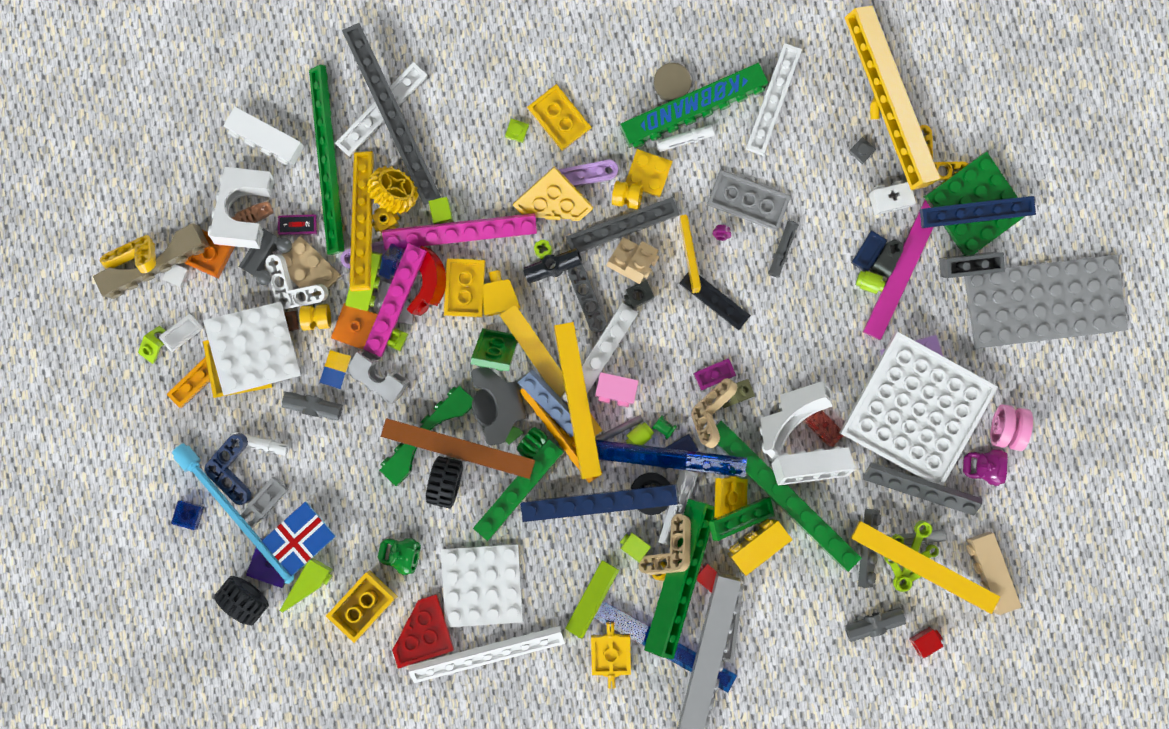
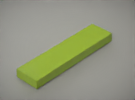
[565,560,619,639]

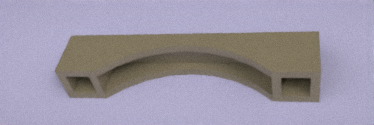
[93,223,210,299]

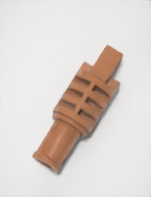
[232,202,274,223]

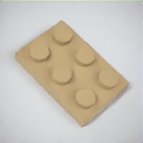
[274,236,342,296]

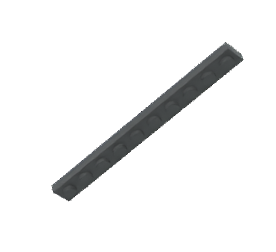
[342,23,441,206]

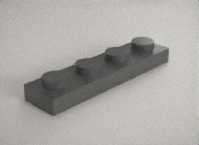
[858,509,881,588]

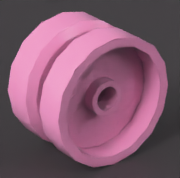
[990,404,1033,451]

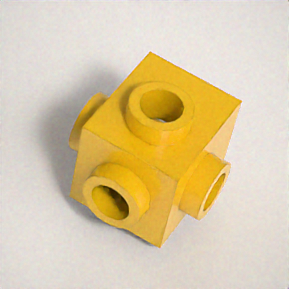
[372,207,400,233]

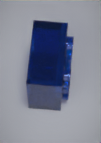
[379,244,403,279]
[171,500,205,530]

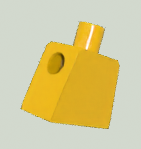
[483,270,521,317]

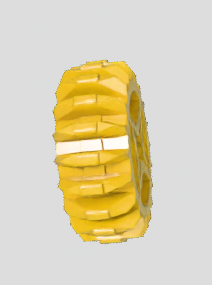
[367,165,418,214]

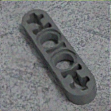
[568,265,606,333]

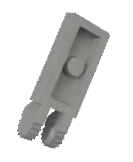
[241,477,289,528]

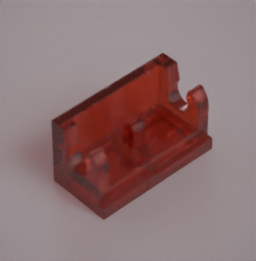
[803,410,844,447]

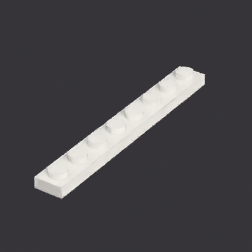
[408,626,565,683]

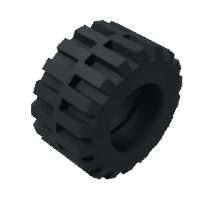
[426,456,463,509]
[214,576,269,626]

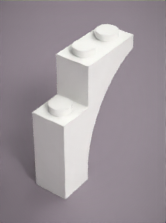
[760,381,833,459]

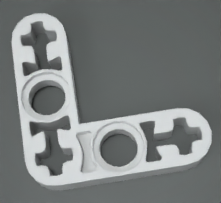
[266,254,329,309]

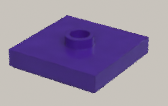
[246,539,285,588]

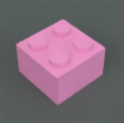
[595,372,639,408]

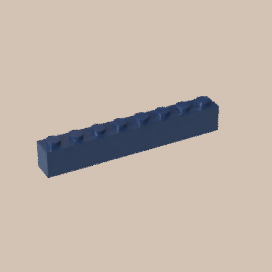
[520,484,679,522]

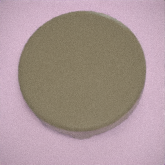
[654,63,692,101]

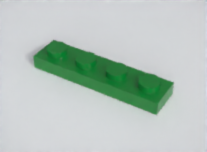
[709,497,775,541]

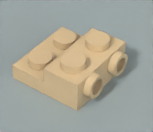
[606,237,659,284]

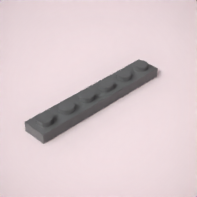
[566,197,680,253]
[863,462,982,516]

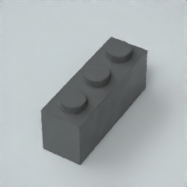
[939,252,1005,278]

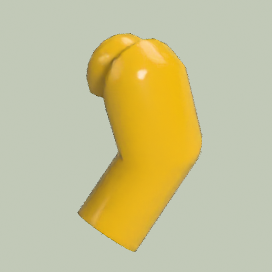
[870,96,880,119]

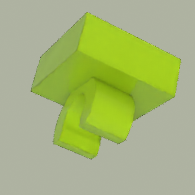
[387,328,409,352]

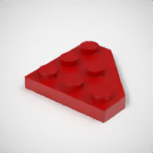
[392,594,455,669]

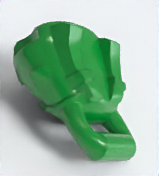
[377,538,421,575]

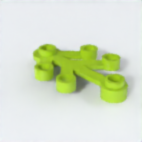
[884,520,939,592]

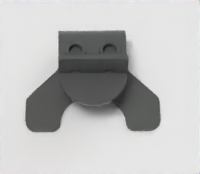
[471,367,527,446]

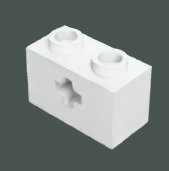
[869,180,916,216]

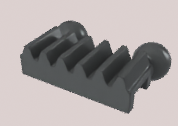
[238,228,292,285]

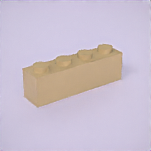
[966,532,1022,615]

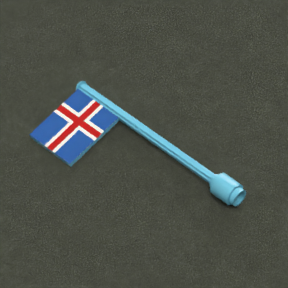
[172,443,336,584]

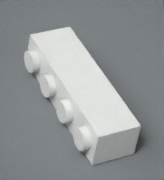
[224,106,305,166]
[771,446,856,485]

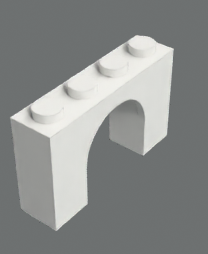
[208,167,274,249]

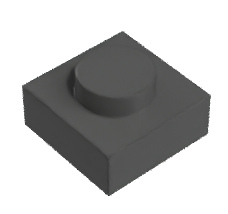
[849,137,876,164]

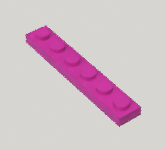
[364,243,427,357]

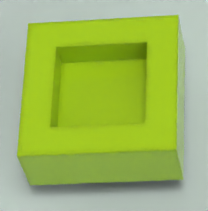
[505,118,529,143]

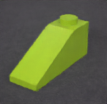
[279,558,333,613]

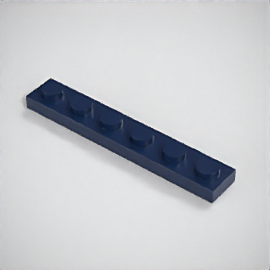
[920,196,1036,228]

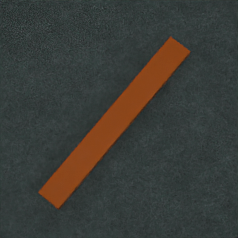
[380,418,535,479]

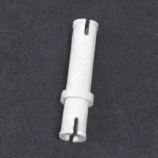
[656,124,714,152]
[232,432,290,457]

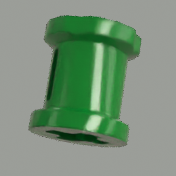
[652,415,677,440]

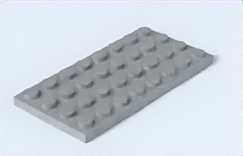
[964,255,1128,349]

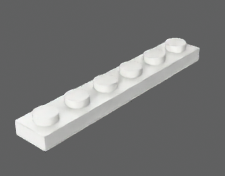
[745,43,802,156]
[335,62,428,158]
[561,302,638,404]

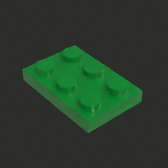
[471,328,518,371]

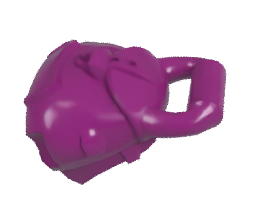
[963,449,1008,486]

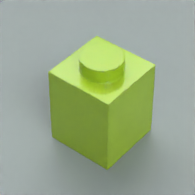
[428,197,454,224]
[620,532,651,563]

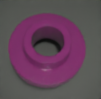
[712,225,732,241]

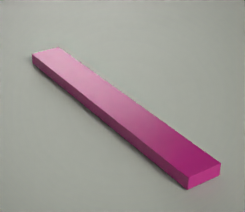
[862,199,934,340]

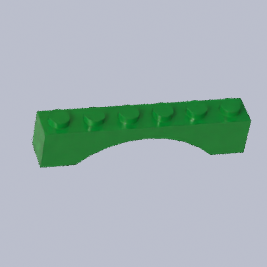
[379,386,473,486]
[473,439,564,541]

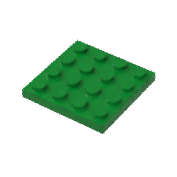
[923,151,1024,255]

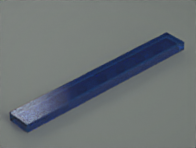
[595,440,747,477]
[594,600,737,693]

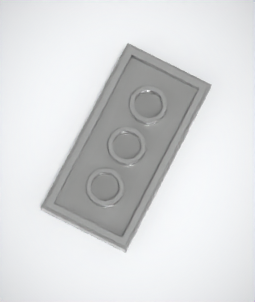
[707,169,791,232]

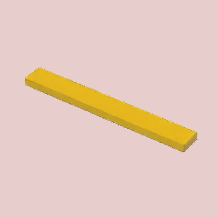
[349,151,374,292]
[499,305,603,436]
[554,322,602,479]
[851,521,1000,614]

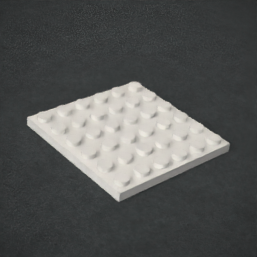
[839,331,998,485]

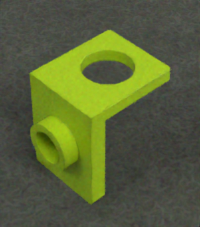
[138,326,166,364]

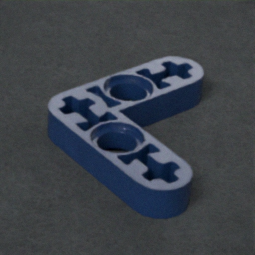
[204,433,252,505]

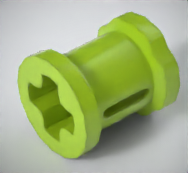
[534,240,552,259]

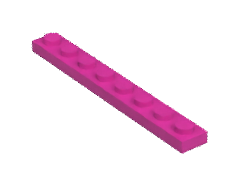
[382,213,537,251]

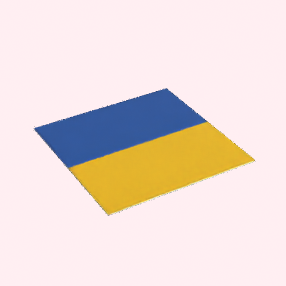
[319,350,351,389]

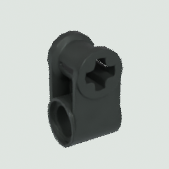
[871,240,903,278]

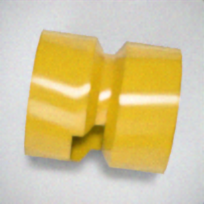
[612,181,643,210]
[299,304,332,331]

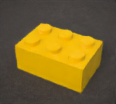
[727,519,793,576]
[326,570,398,643]

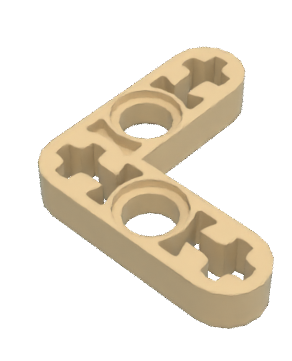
[691,378,738,448]
[638,514,691,575]

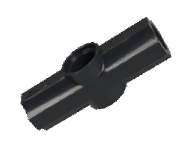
[523,248,582,284]

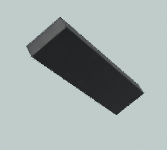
[679,272,751,331]

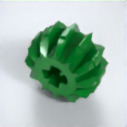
[517,427,548,459]

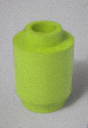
[855,271,886,294]
[625,422,654,450]

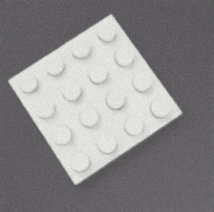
[203,302,301,395]
[441,544,523,627]

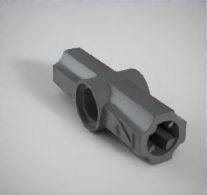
[282,392,343,420]
[844,607,906,642]

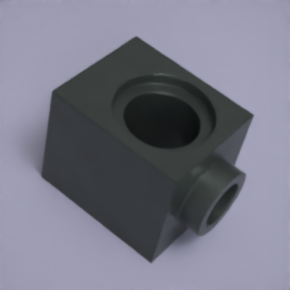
[624,280,655,309]

